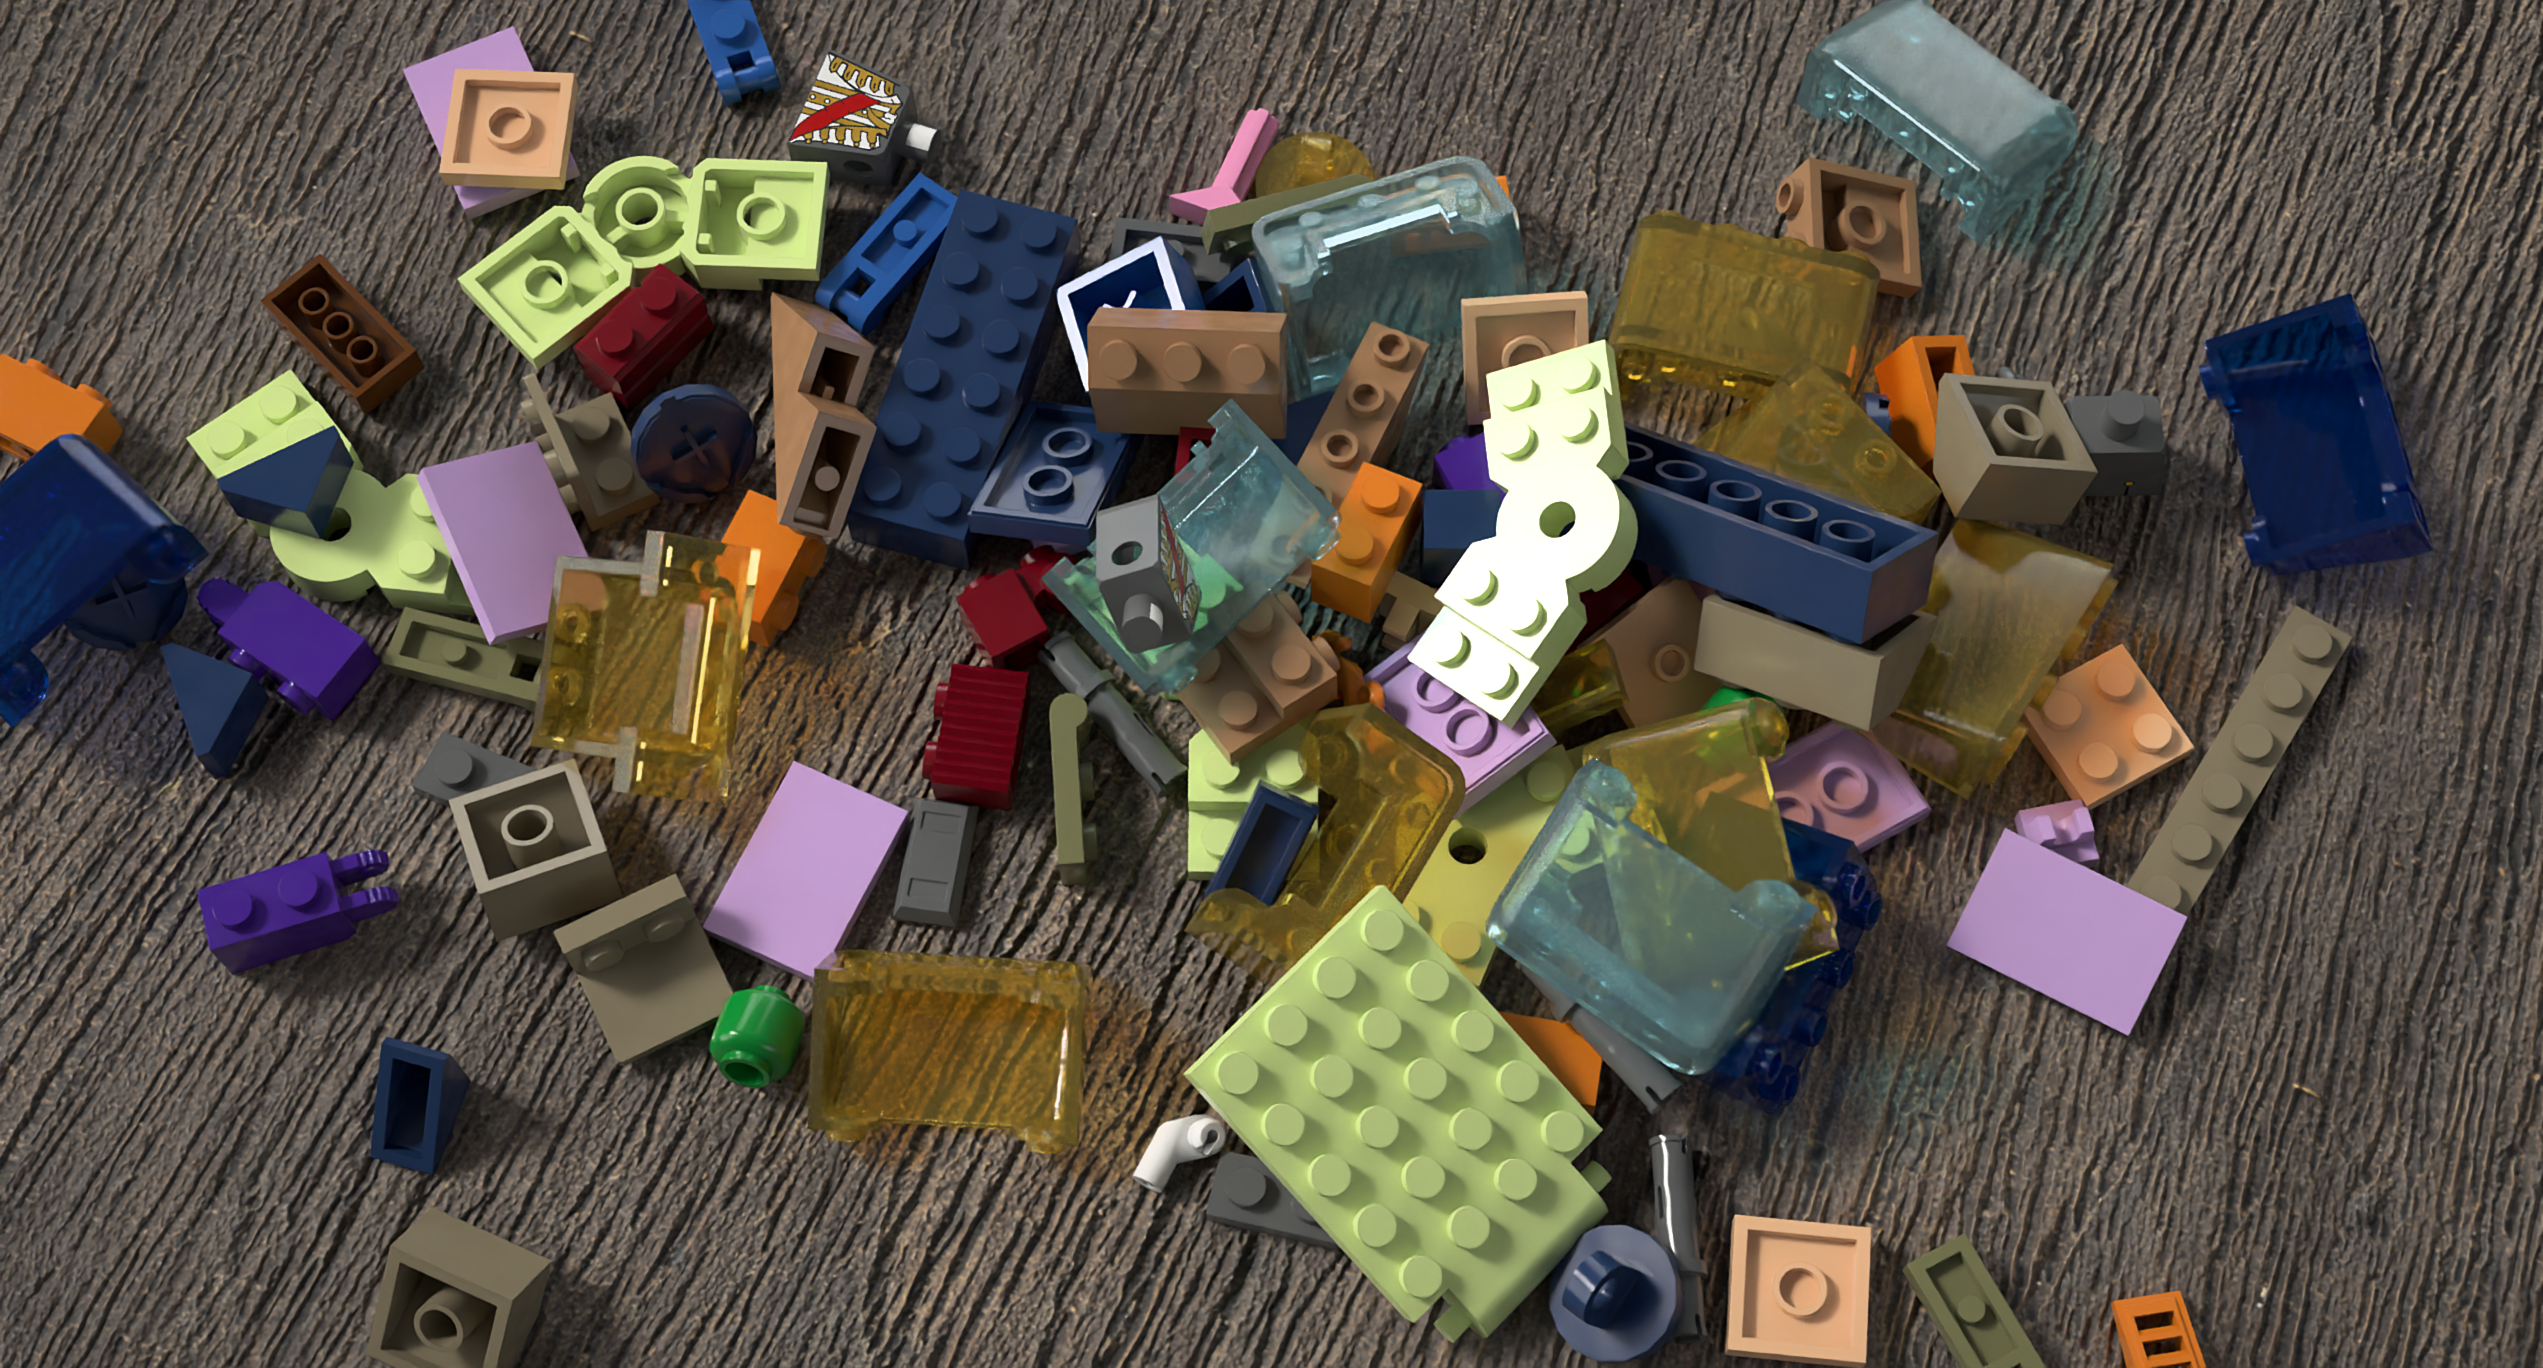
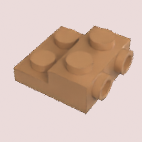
[1776,157,1922,298]
[1157,581,1340,765]

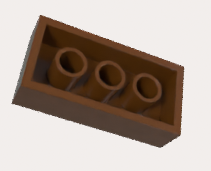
[260,254,425,416]

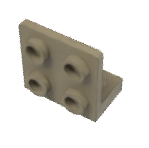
[520,373,661,532]
[553,873,733,1066]

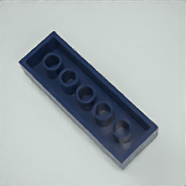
[846,189,1082,571]
[1559,421,1939,644]

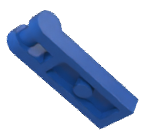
[686,0,781,106]
[815,173,958,335]

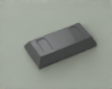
[893,797,980,929]

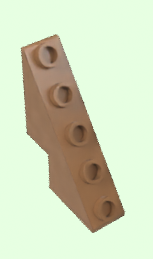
[771,292,877,540]
[1247,321,1430,590]

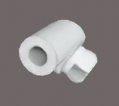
[1132,1114,1226,1193]

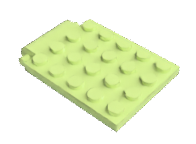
[1183,885,1611,1343]

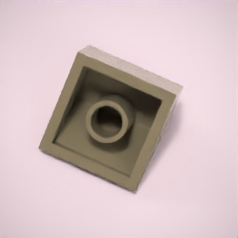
[1933,373,2098,525]
[449,758,623,942]
[366,1207,552,1368]

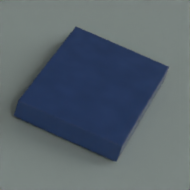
[968,401,1146,547]

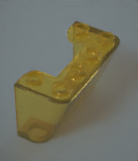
[1852,518,2119,800]

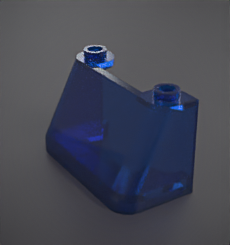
[2199,293,2434,576]
[0,433,210,728]

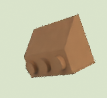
[1087,307,1288,439]

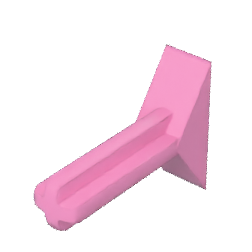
[1169,108,1280,246]

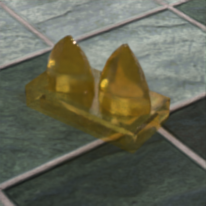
[1530,638,1629,745]

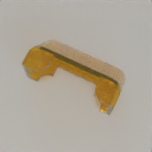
[1582,697,1840,1002]
[807,950,1093,1154]

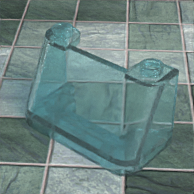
[1797,0,2078,245]
[1251,156,1529,400]
[1041,398,1342,697]
[1485,757,1818,1075]

